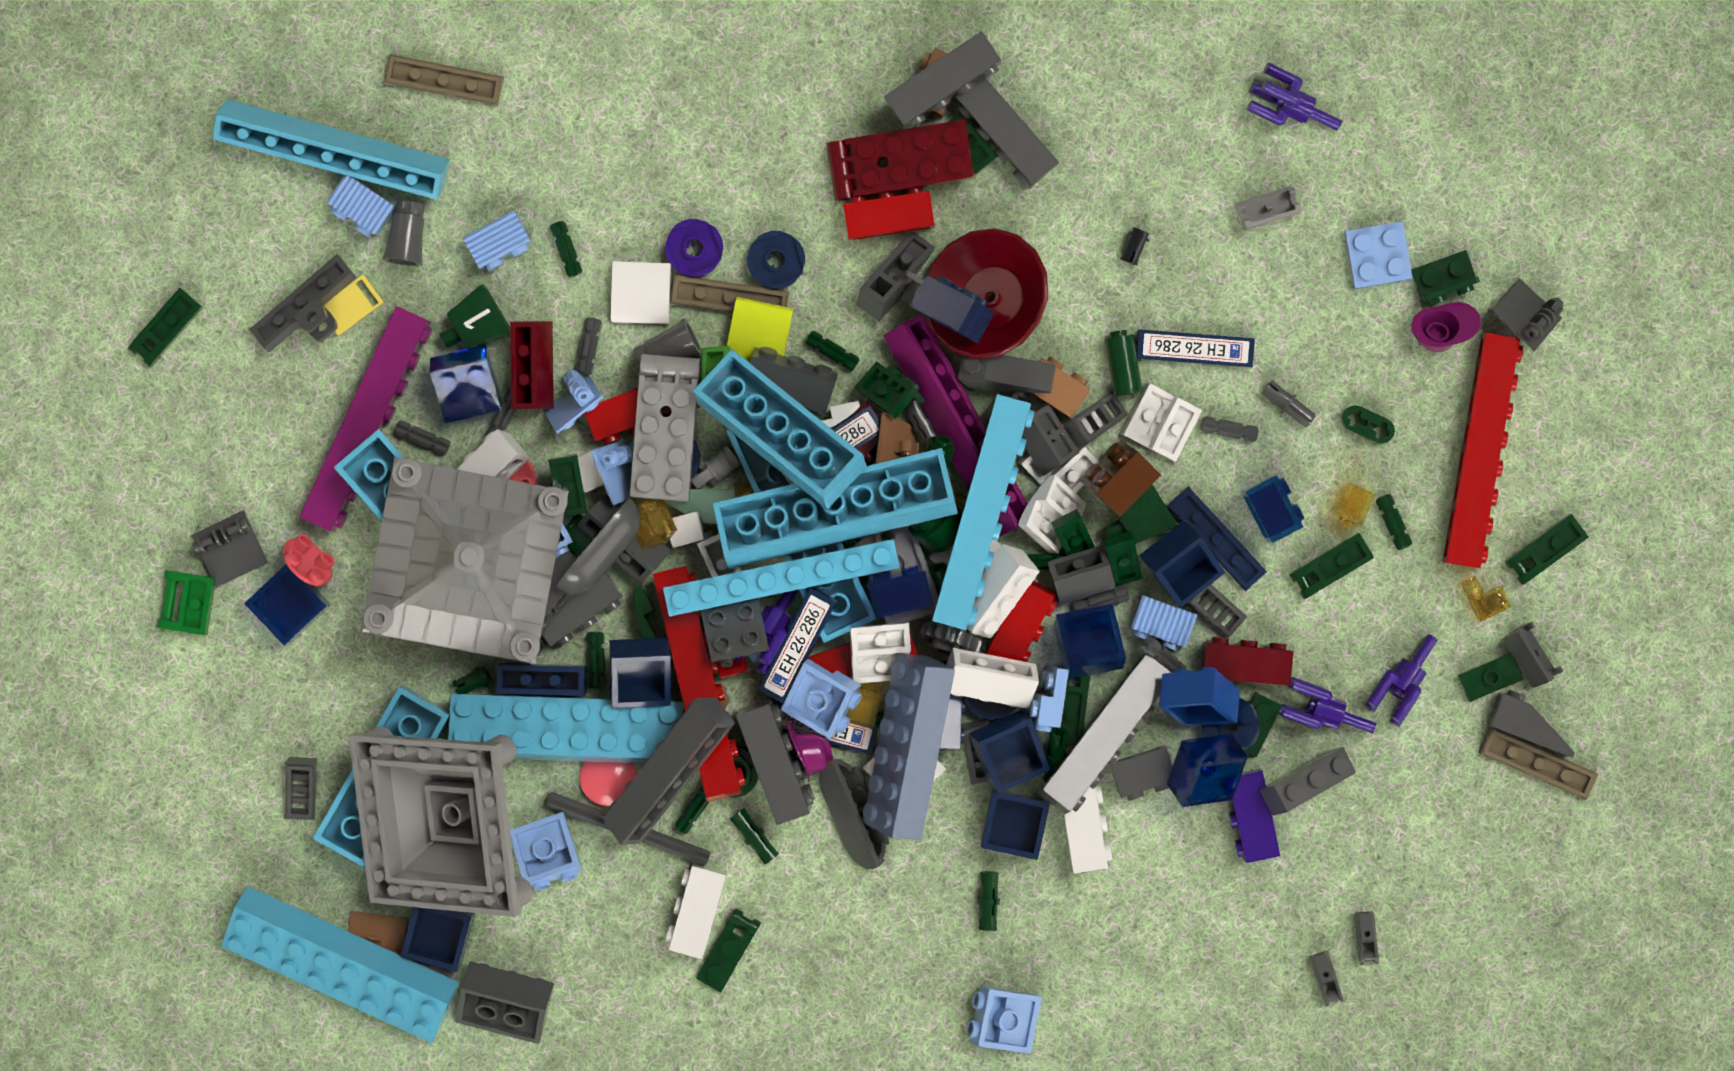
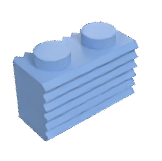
[327,175,396,237]
[463,210,533,272]
[1130,594,1197,651]

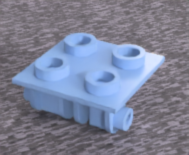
[543,370,603,434]
[591,440,635,505]

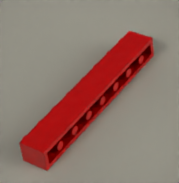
[1442,333,1523,569]
[653,566,746,802]

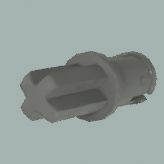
[1261,380,1316,427]

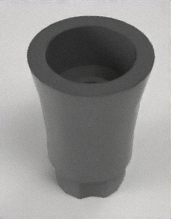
[382,200,425,266]
[633,318,701,367]

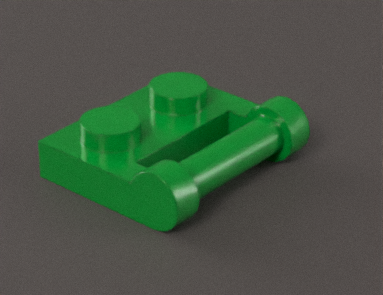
[156,570,216,635]

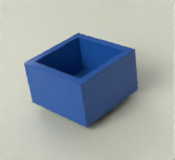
[1159,667,1240,727]

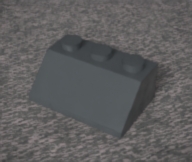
[456,961,554,1044]

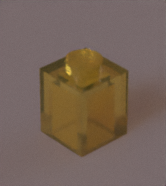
[1332,483,1376,529]
[636,500,677,549]
[847,683,882,728]

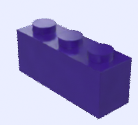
[1223,769,1280,863]

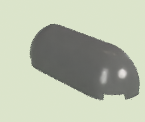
[555,498,641,594]
[819,759,889,869]

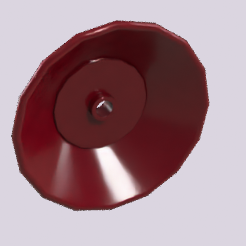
[925,228,1048,359]

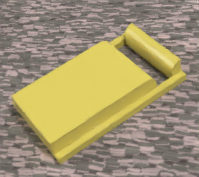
[324,275,384,336]

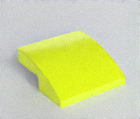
[727,297,794,363]

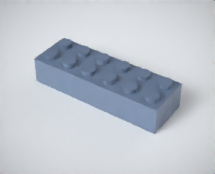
[863,653,955,840]

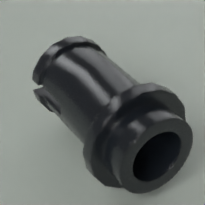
[1120,227,1150,266]

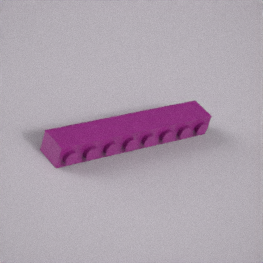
[299,306,433,532]
[883,314,1028,537]

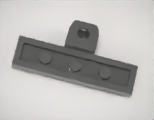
[250,254,356,352]

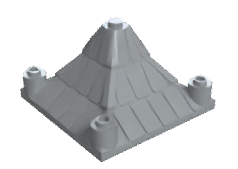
[360,457,569,664]
[349,726,533,917]

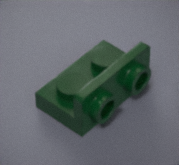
[1411,250,1480,305]
[854,361,925,419]

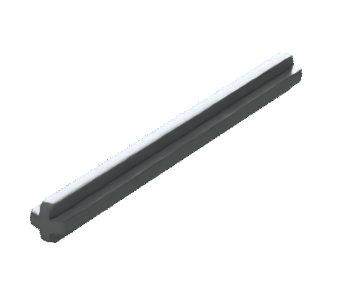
[546,792,710,865]

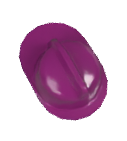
[1411,302,1481,352]
[787,720,834,782]

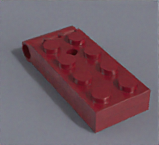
[826,119,976,201]

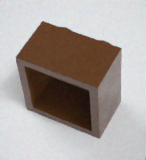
[1081,440,1161,517]

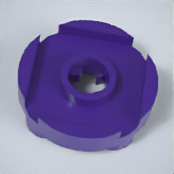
[665,219,724,277]

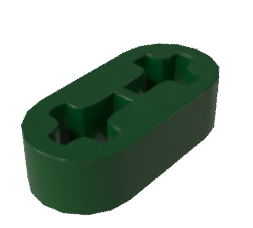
[1341,405,1395,444]

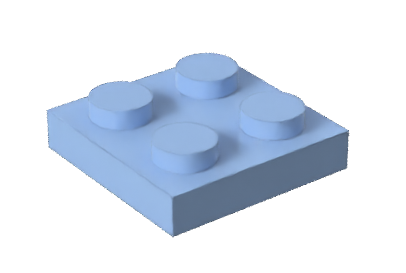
[1345,221,1413,289]

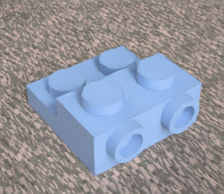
[781,659,862,739]
[1024,665,1069,732]
[509,812,583,891]
[967,985,1042,1054]

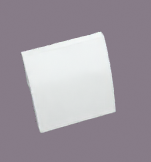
[611,261,671,325]
[1120,382,1202,462]
[822,401,860,429]
[1019,422,1099,493]
[1018,475,1086,554]
[850,622,911,683]

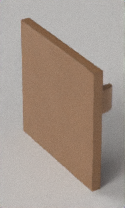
[876,413,919,464]
[348,911,408,955]

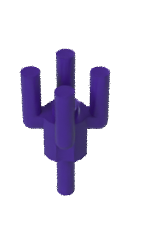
[1247,62,1342,131]
[734,589,799,676]
[1365,634,1438,727]
[1278,677,1377,734]

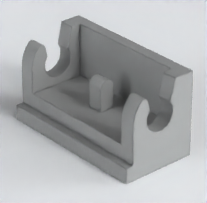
[1235,186,1302,231]

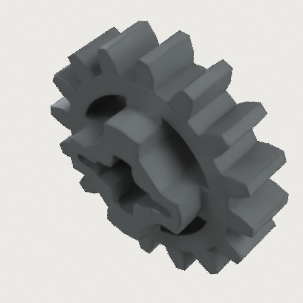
[918,621,982,656]

